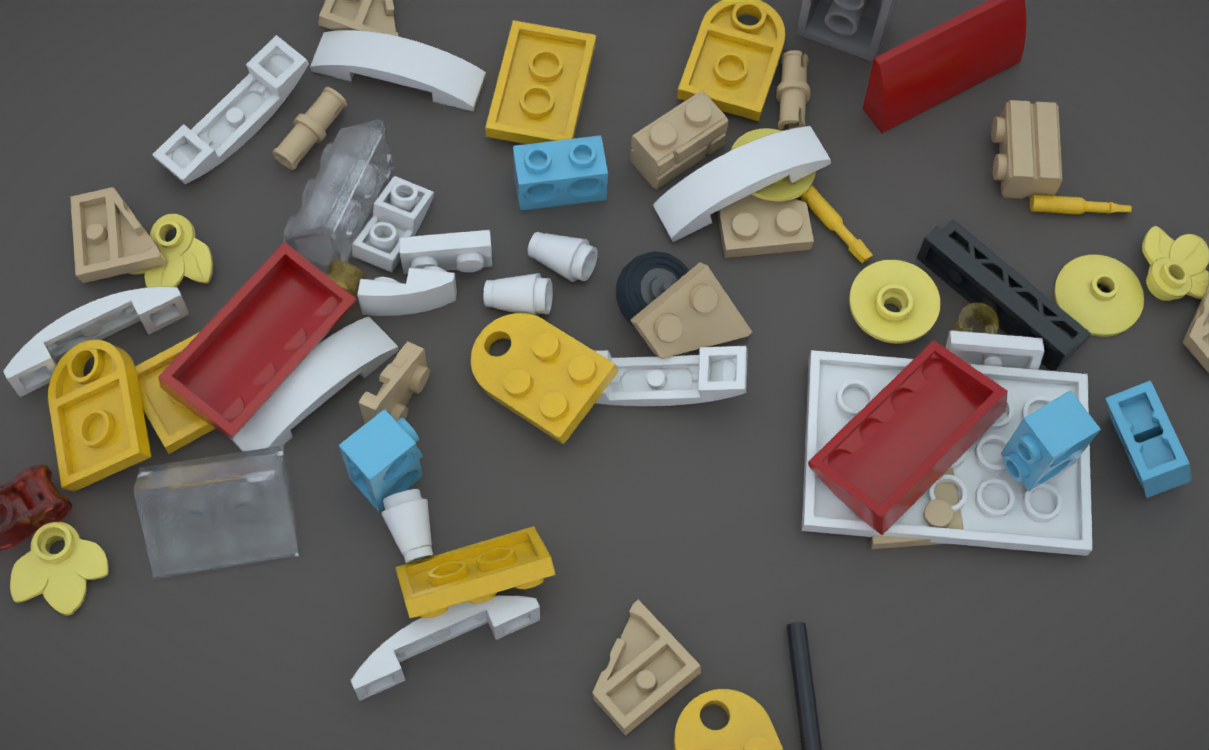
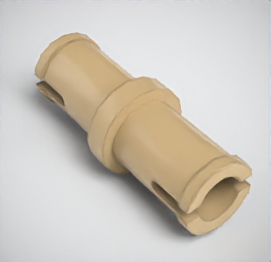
[776,50,811,131]
[272,87,348,171]

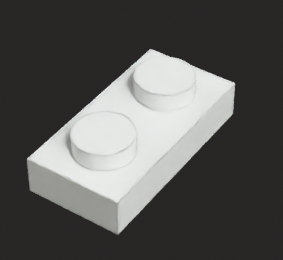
[399,230,493,274]
[946,331,1044,370]

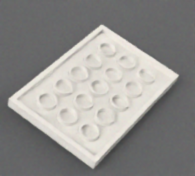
[802,350,1092,556]

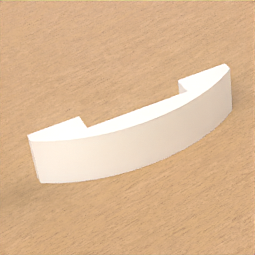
[310,30,486,112]
[152,35,309,184]
[653,126,831,242]
[3,287,190,397]
[229,316,399,467]
[595,346,747,406]
[351,596,540,701]

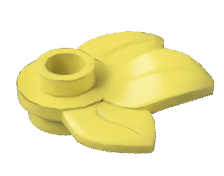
[129,213,213,288]
[1142,226,1209,301]
[10,522,109,616]

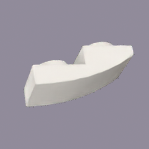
[352,176,434,273]
[357,266,457,316]

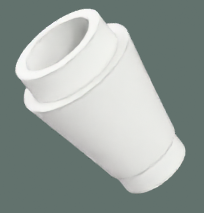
[528,232,598,282]
[483,273,553,317]
[381,489,434,564]

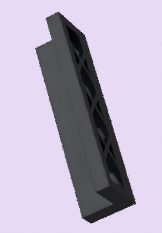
[917,219,1091,371]

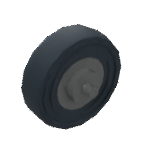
[616,251,690,327]

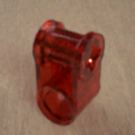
[0,464,72,550]

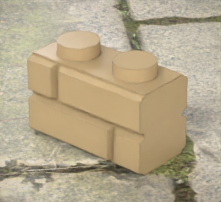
[630,91,728,190]
[991,100,1063,199]

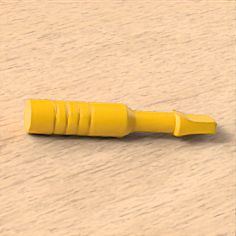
[799,185,873,264]
[1029,194,1132,215]

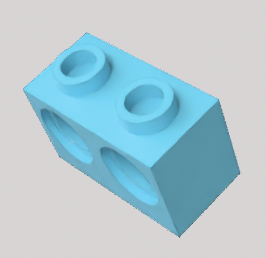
[513,135,608,211]
[1105,380,1192,498]
[1001,390,1101,491]
[339,409,423,512]

